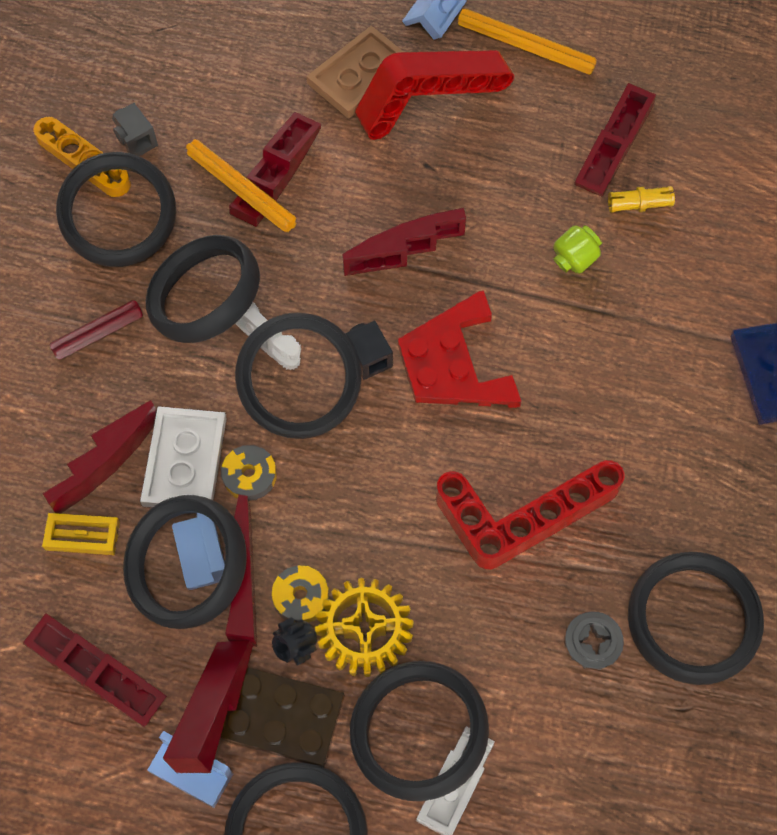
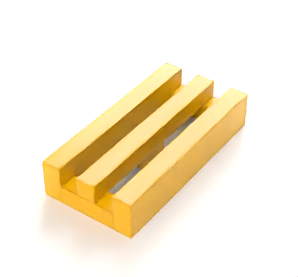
[42,513,120,555]

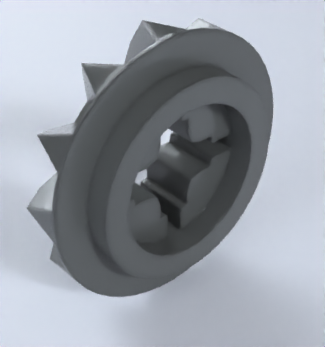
[565,612,624,670]

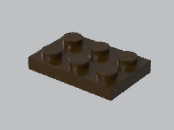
[220,667,345,768]

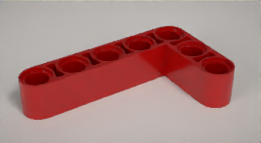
[355,50,515,140]
[436,460,625,570]

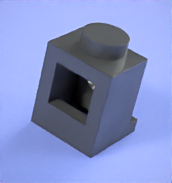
[112,103,158,156]

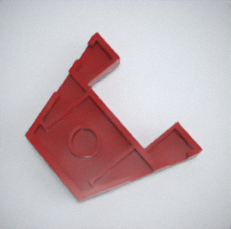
[398,290,521,408]

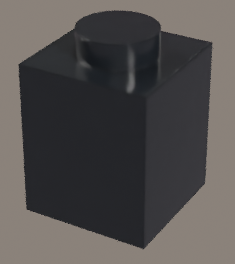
[345,320,393,380]

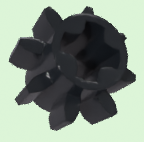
[272,617,317,666]

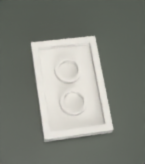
[140,407,226,507]

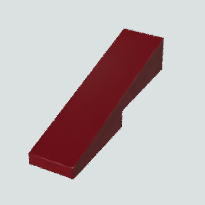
[574,83,656,197]
[225,495,258,647]
[163,641,253,773]

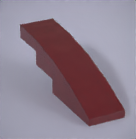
[229,112,321,227]
[342,208,466,276]
[42,400,157,514]
[23,613,167,727]

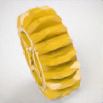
[315,578,413,677]

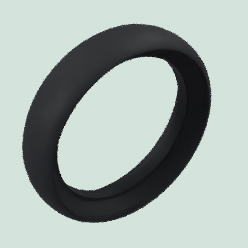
[56,152,176,267]
[145,235,260,343]
[235,313,361,439]
[123,495,247,629]
[628,552,764,685]
[350,661,489,801]
[224,763,368,835]

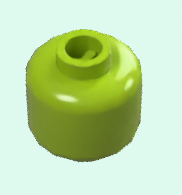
[553,225,602,274]

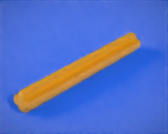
[458,8,597,75]
[186,139,296,232]

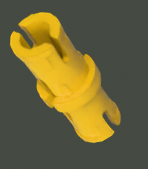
[608,186,675,213]

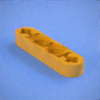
[33,117,131,197]

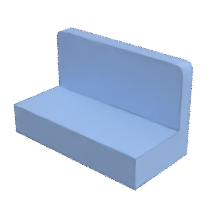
[402,0,467,40]
[172,513,225,590]
[147,731,233,808]

